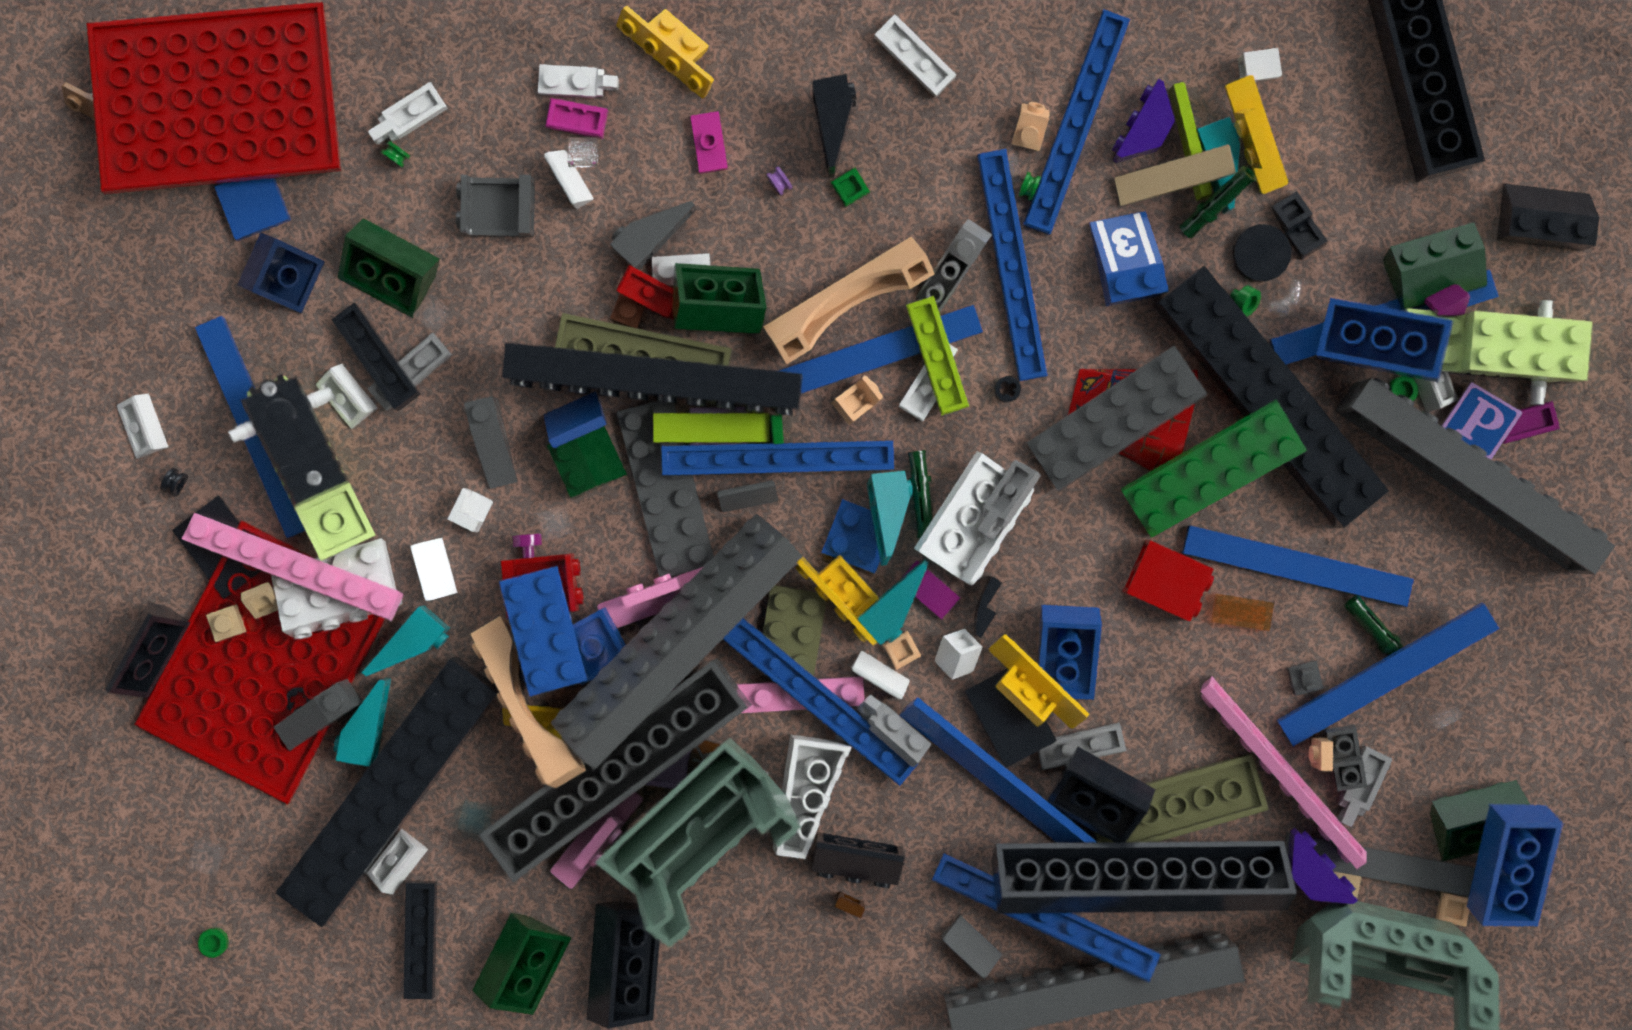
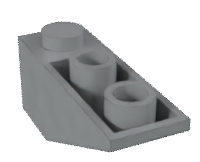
[916,219,992,312]

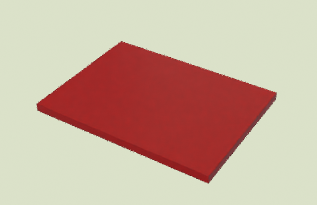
[86,2,341,195]
[134,520,386,805]

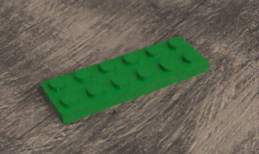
[1121,400,1307,538]

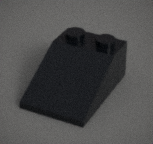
[812,74,857,178]

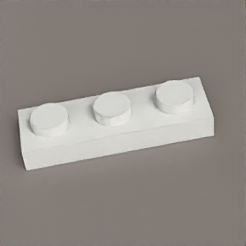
[874,14,956,98]

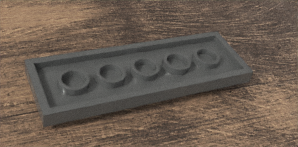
[1027,345,1207,491]
[617,401,714,577]

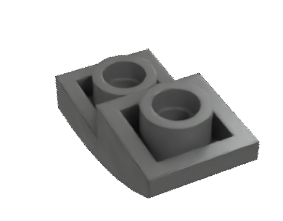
[1325,725,1367,791]

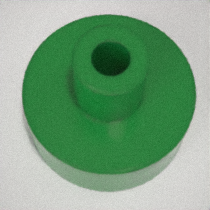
[1230,285,1261,317]

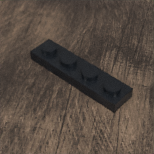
[331,302,421,411]
[403,881,437,999]

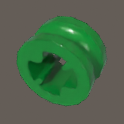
[381,141,411,168]
[1018,171,1041,201]

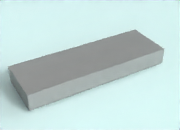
[367,332,452,411]
[1037,722,1126,770]

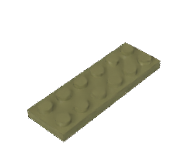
[555,313,732,405]
[1093,753,1269,843]

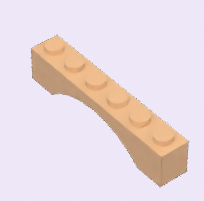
[763,237,935,365]
[471,616,586,788]

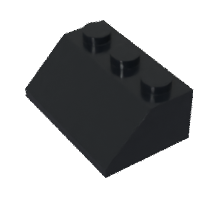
[1497,183,1599,251]
[105,602,191,698]
[1046,746,1156,842]
[812,832,905,888]

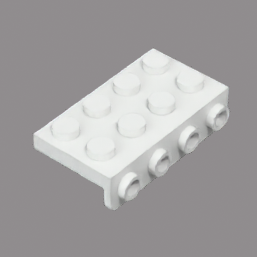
[914,451,1034,585]
[271,538,403,639]

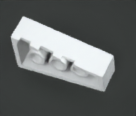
[773,734,851,859]

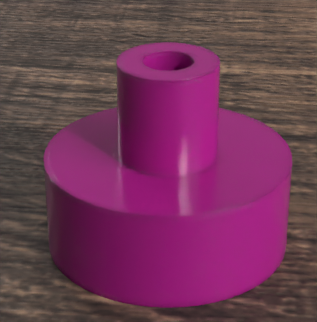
[512,534,542,558]

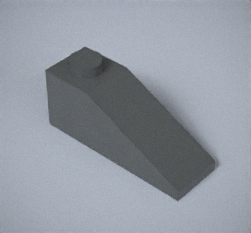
[610,201,697,270]
[464,396,518,489]
[274,679,362,751]

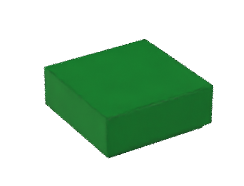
[831,167,870,208]
[770,415,784,444]

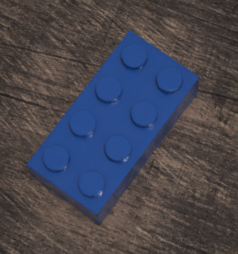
[1316,298,1453,383]
[499,566,587,696]
[1467,804,1563,926]

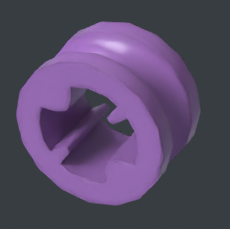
[766,167,792,196]

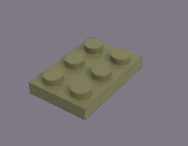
[756,585,827,676]

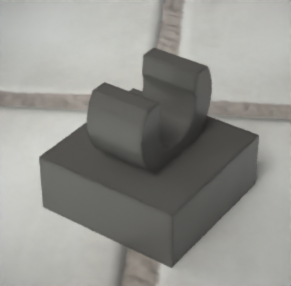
[1286,660,1324,696]

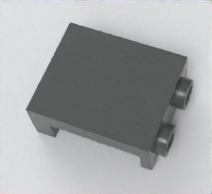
[456,174,535,237]

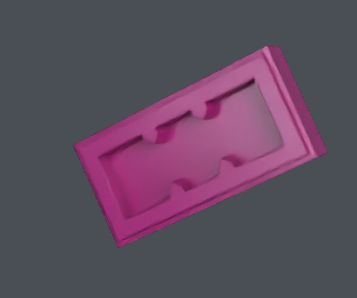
[545,98,608,139]
[690,111,728,174]

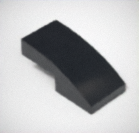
[1272,191,1328,260]
[974,576,1002,638]

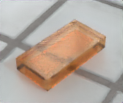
[1211,593,1274,631]

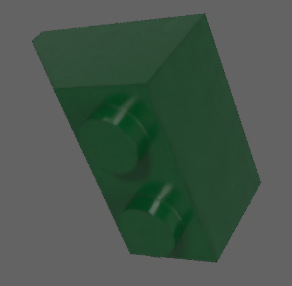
[547,426,627,499]

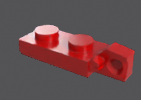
[615,265,674,321]

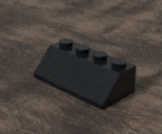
[586,901,660,1029]

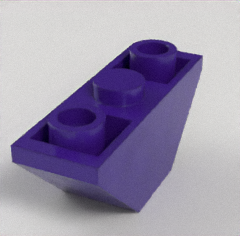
[1112,79,1175,163]
[1288,827,1358,904]

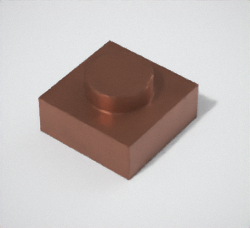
[610,294,646,329]

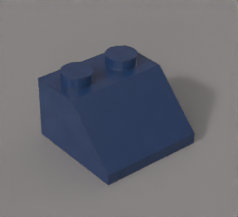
[237,232,325,313]

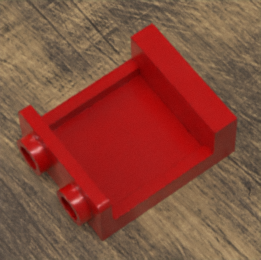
[1122,540,1214,622]
[501,553,584,619]

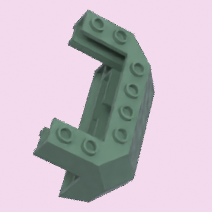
[595,738,801,948]
[1291,901,1500,1030]

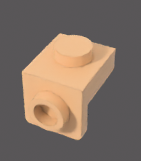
[1012,102,1050,151]
[831,375,883,425]
[1309,737,1333,771]

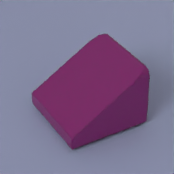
[1425,284,1470,316]

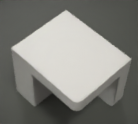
[1237,48,1282,83]
[448,488,493,532]
[935,629,982,680]

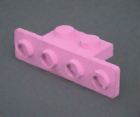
[597,567,702,628]
[551,792,643,889]

